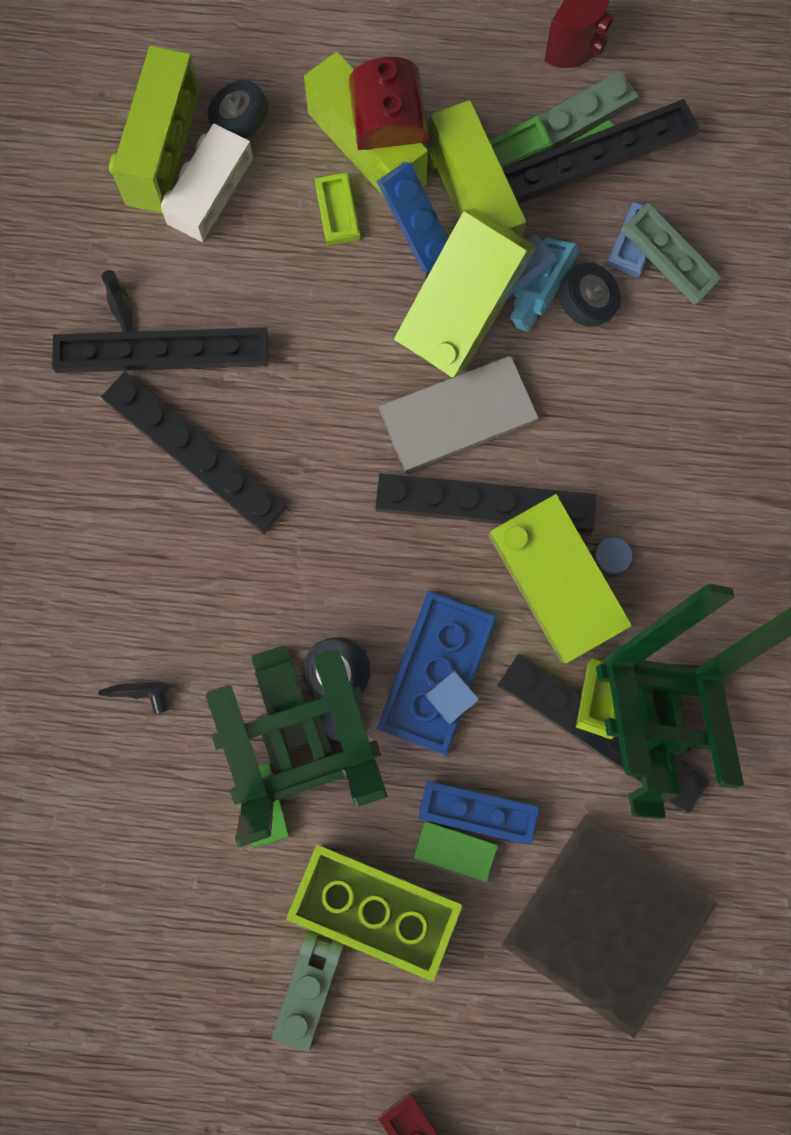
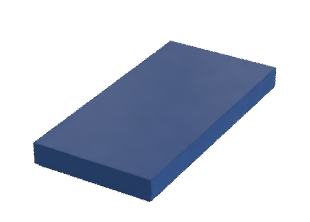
[376,590,498,756]

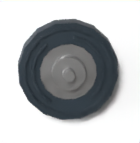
[208,80,268,138]
[559,263,621,327]
[303,637,371,699]

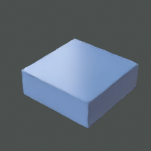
[425,671,479,725]

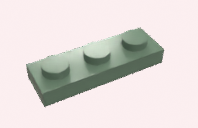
[539,70,639,150]
[621,202,722,305]

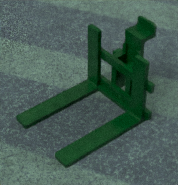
[596,584,791,819]
[206,645,388,847]

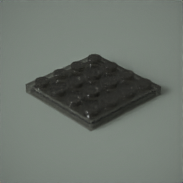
[501,814,717,1039]

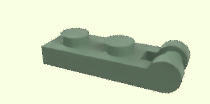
[271,931,344,1052]

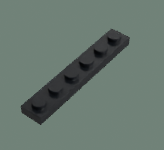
[502,99,699,204]
[52,327,269,373]
[101,371,287,535]
[375,473,596,533]
[497,653,709,814]

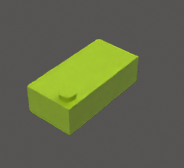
[109,45,201,214]
[304,51,428,198]
[427,100,526,238]
[394,208,537,378]
[488,494,632,664]
[286,844,463,982]

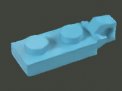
[510,237,580,332]

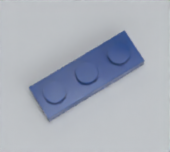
[377,161,448,273]
[418,781,539,845]

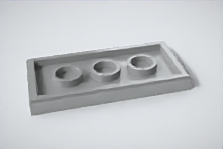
[379,355,539,474]

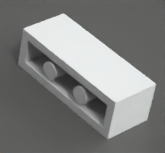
[161,123,253,242]

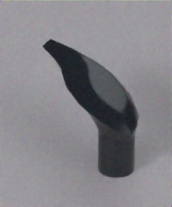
[101,270,132,332]
[98,681,169,714]

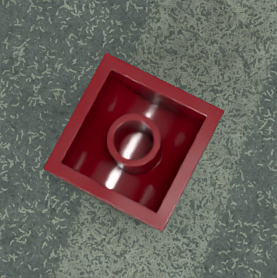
[544,0,614,68]
[348,57,429,151]

